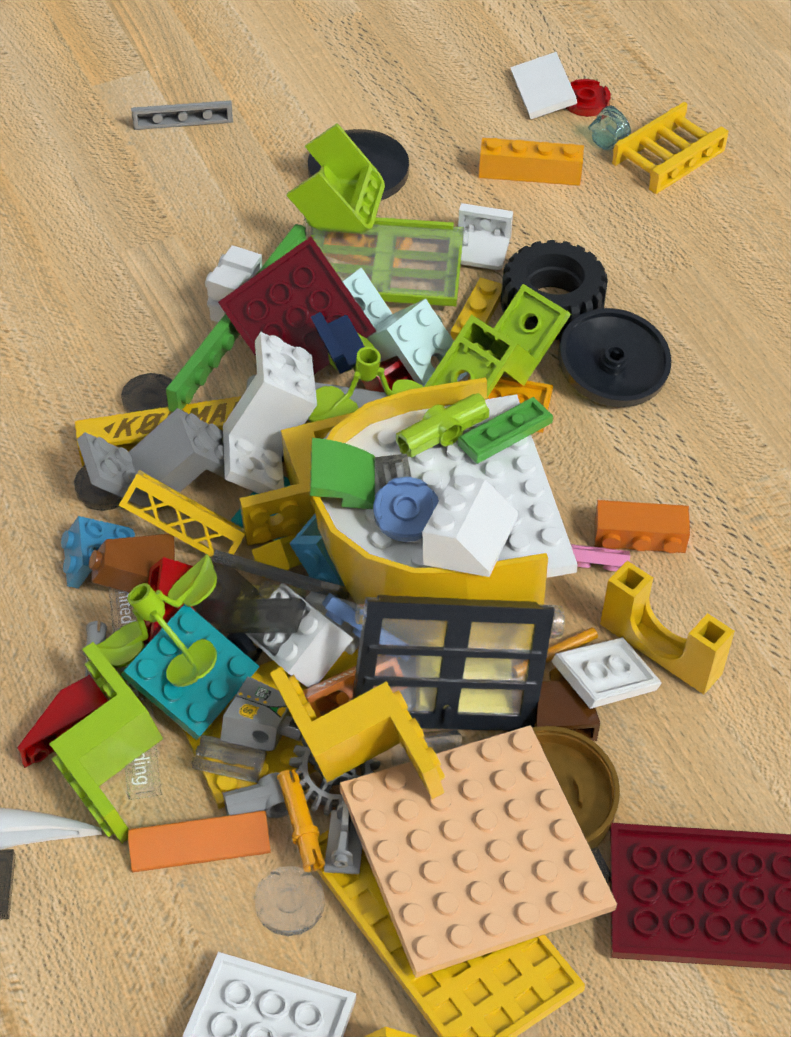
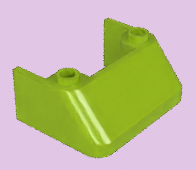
[286,123,385,234]

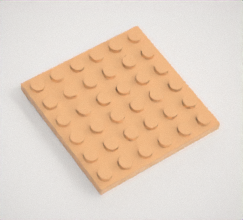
[340,725,617,978]

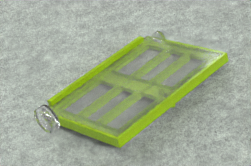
[303,216,469,307]

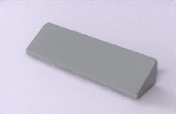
[131,100,233,130]

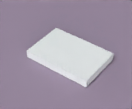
[510,52,577,120]
[551,637,662,709]

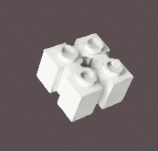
[205,245,262,322]

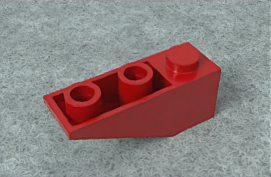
[17,674,108,768]

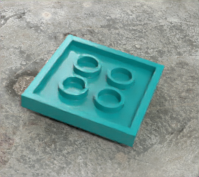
[121,604,260,740]

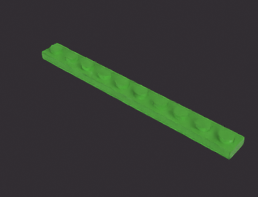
[166,224,307,412]

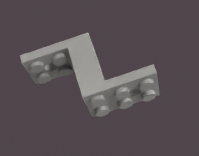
[77,408,225,512]

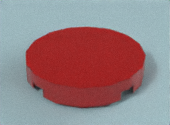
[566,79,611,117]

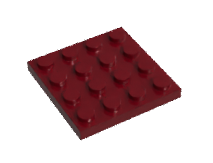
[218,236,377,375]

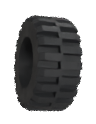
[501,240,608,341]

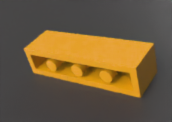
[479,137,584,186]

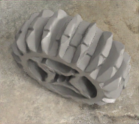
[289,737,381,816]

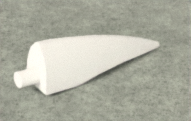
[0,808,102,850]

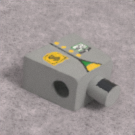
[220,676,303,751]

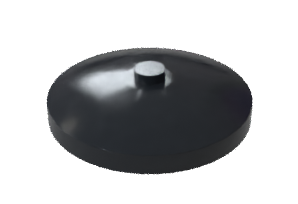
[308,129,409,201]
[558,308,672,407]

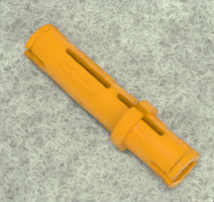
[277,769,326,872]

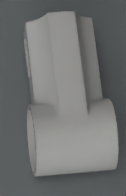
[223,773,288,818]

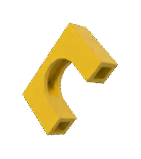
[600,560,735,695]

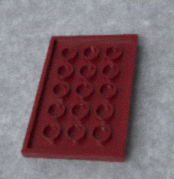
[610,823,791,970]

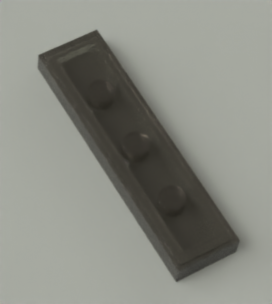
[196,598,306,633]

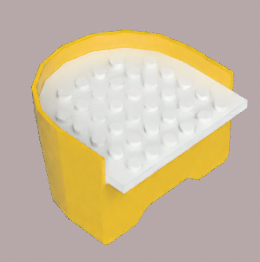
[313,377,578,650]

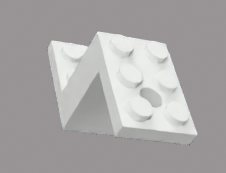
[223,332,317,494]

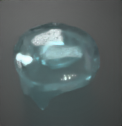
[588,105,631,150]

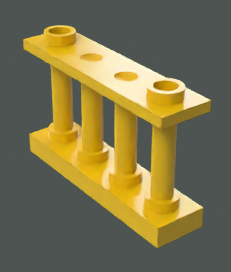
[612,102,729,194]

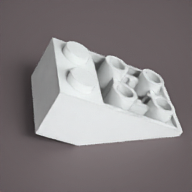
[244,582,353,688]

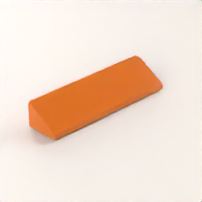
[128,811,271,873]

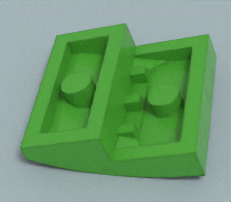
[310,438,375,509]

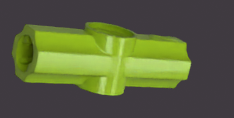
[396,393,489,458]

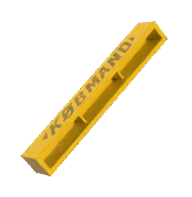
[75,396,311,466]

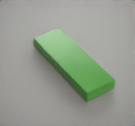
[458,397,553,464]

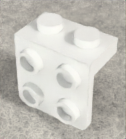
[458,203,513,270]

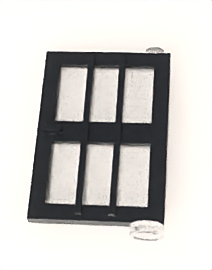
[352,595,565,731]

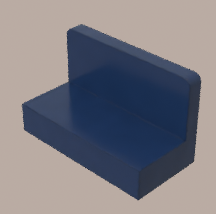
[311,312,365,374]

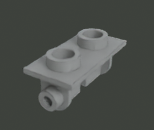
[324,800,362,874]

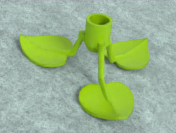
[308,334,424,422]
[96,554,217,687]

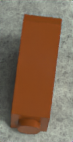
[89,534,175,593]

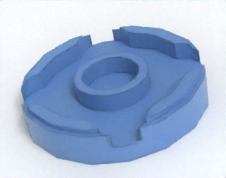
[373,476,439,542]

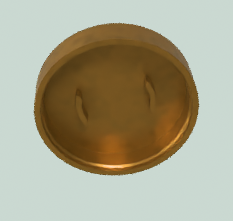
[532,726,620,850]

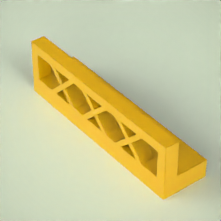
[119,470,246,566]

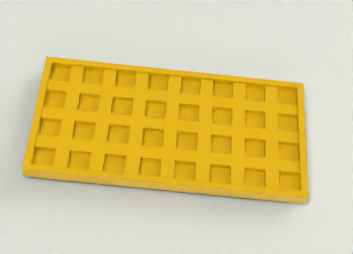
[317,830,585,1037]

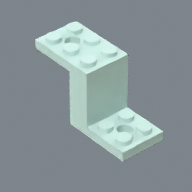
[343,268,468,386]

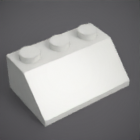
[422,474,518,577]

